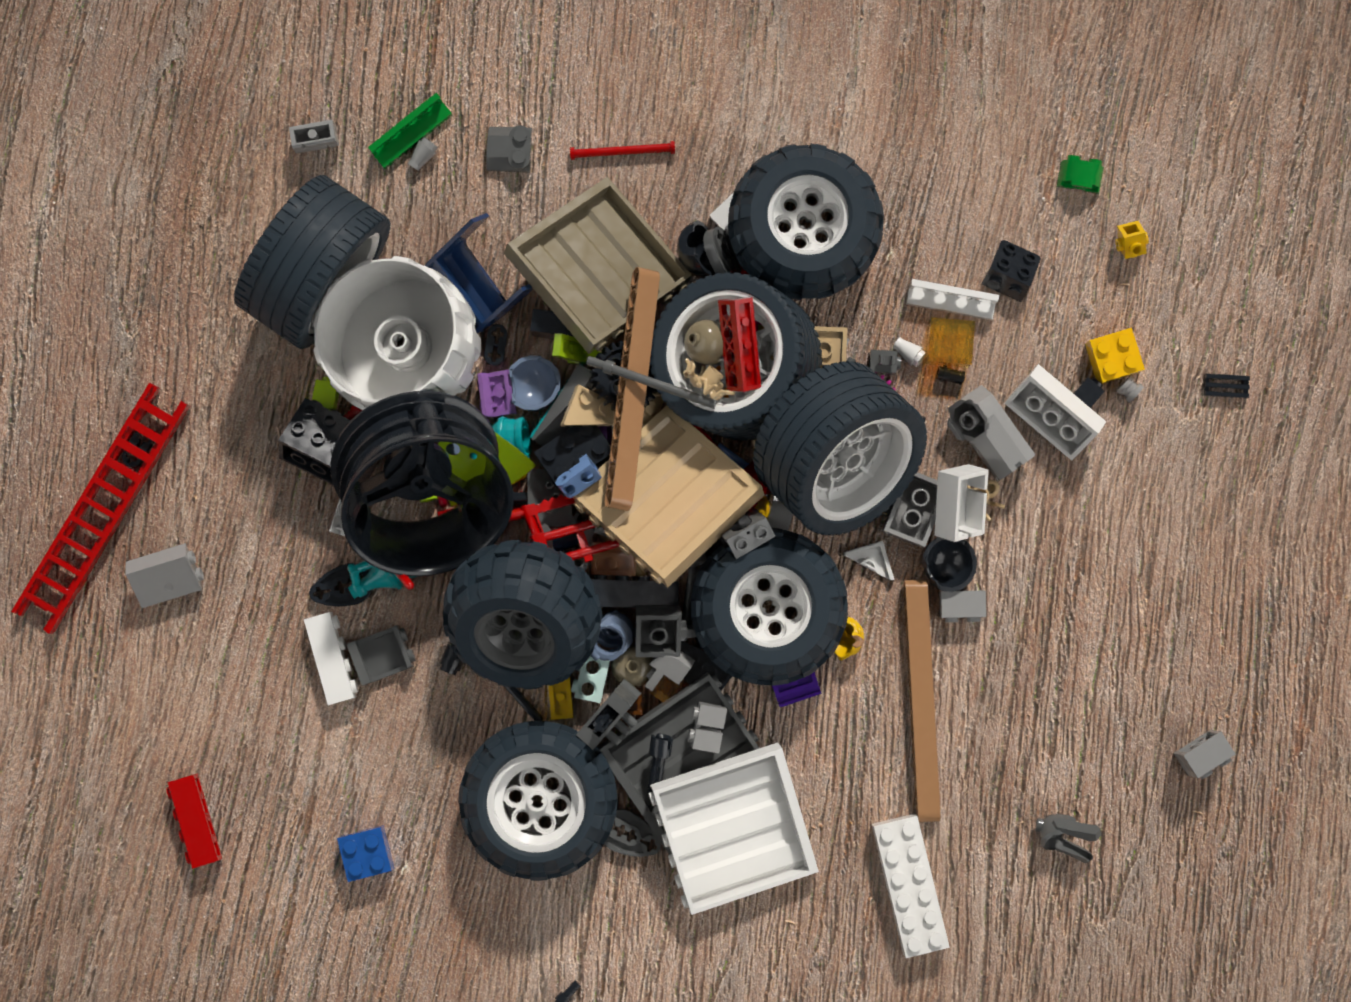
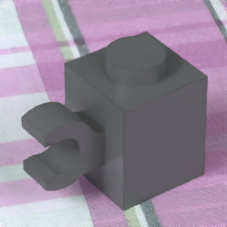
[868,350,901,375]

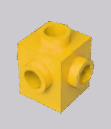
[1115,221,1149,259]

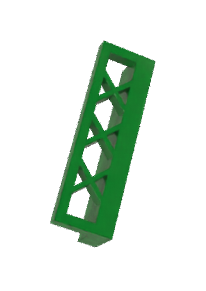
[368,92,452,169]

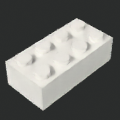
[1004,364,1106,461]

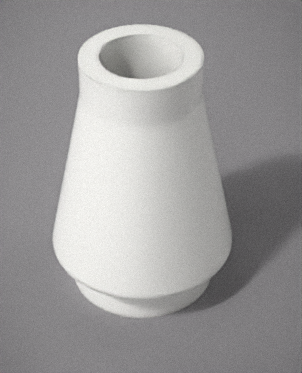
[893,337,927,367]

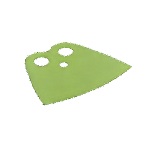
[438,433,536,506]

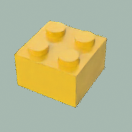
[1085,327,1145,384]

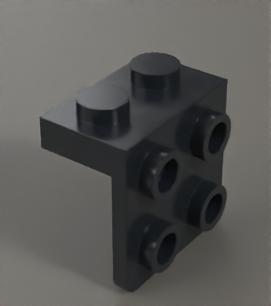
[981,240,1041,302]

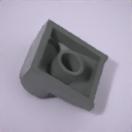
[486,125,533,173]

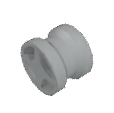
[1116,375,1144,403]

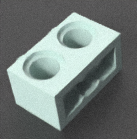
[571,656,610,703]

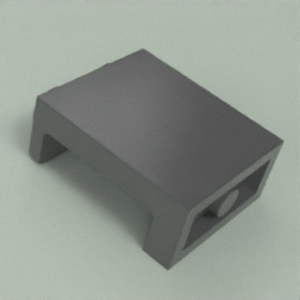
[347,625,416,686]

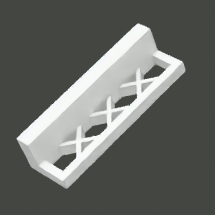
[906,279,999,320]

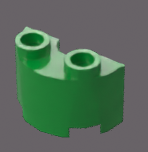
[1056,155,1104,194]

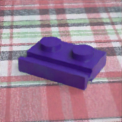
[772,672,822,708]

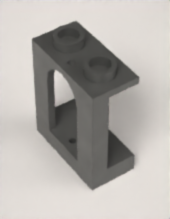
[719,507,775,559]

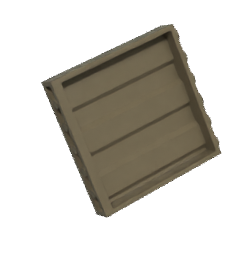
[504,177,692,354]

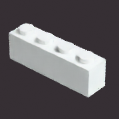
[304,612,358,705]

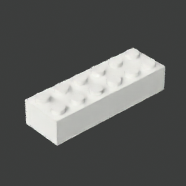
[871,814,950,958]

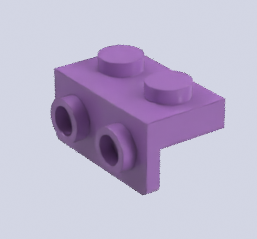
[477,370,517,418]

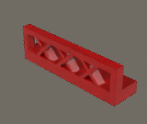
[718,297,761,392]

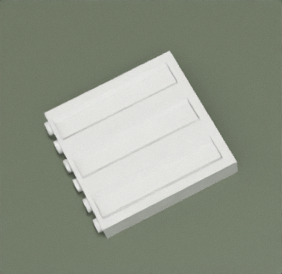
[648,742,819,915]

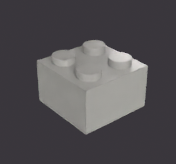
[1174,729,1236,779]

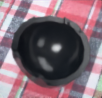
[677,220,715,276]
[922,537,977,592]

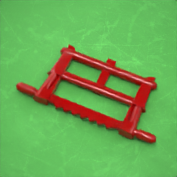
[509,494,620,563]

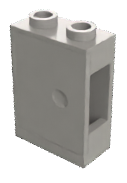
[126,543,204,608]

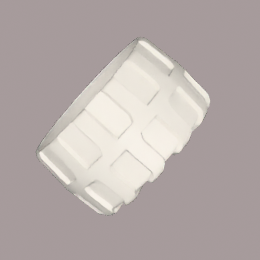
[313,256,481,410]

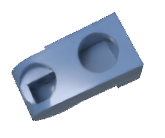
[556,454,602,498]

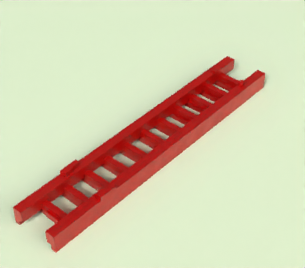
[11,382,191,634]

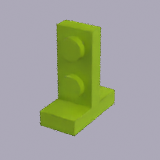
[552,334,601,365]

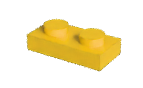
[548,677,574,720]

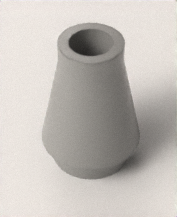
[408,137,438,171]

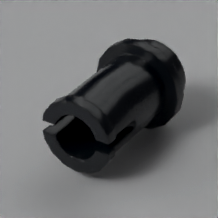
[936,365,965,385]

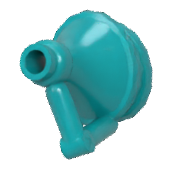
[469,416,531,459]
[347,561,417,599]

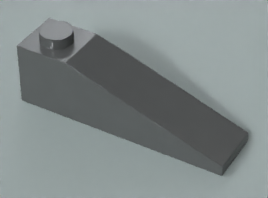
[532,364,600,446]

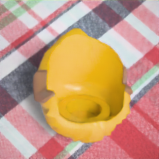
[834,617,864,661]

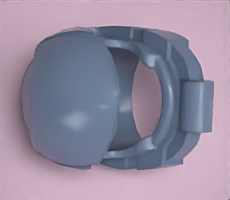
[591,610,635,661]

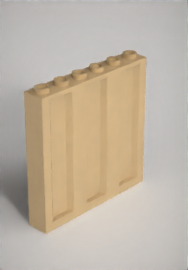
[573,405,764,588]

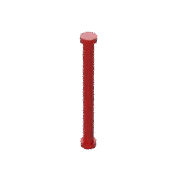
[570,141,675,160]

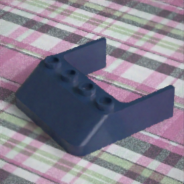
[425,213,533,334]

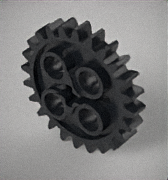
[589,341,658,411]

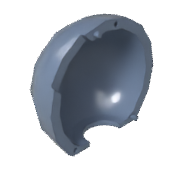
[509,355,561,411]

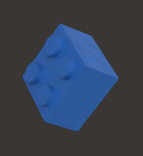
[337,825,395,882]

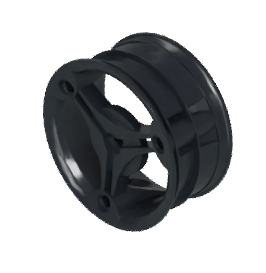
[330,391,514,576]

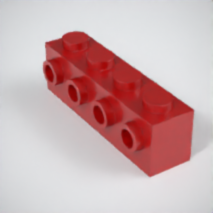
[166,773,223,869]

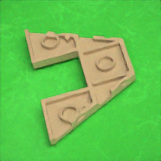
[560,329,664,427]

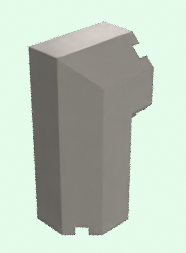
[947,385,1035,482]

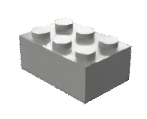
[881,472,938,548]

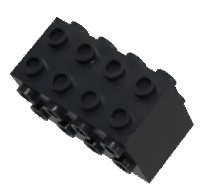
[278,398,382,485]

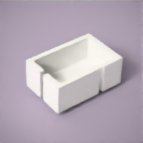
[935,464,988,542]

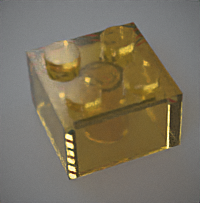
[925,317,975,368]

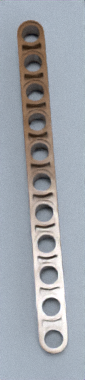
[604,267,660,511]
[904,579,941,822]

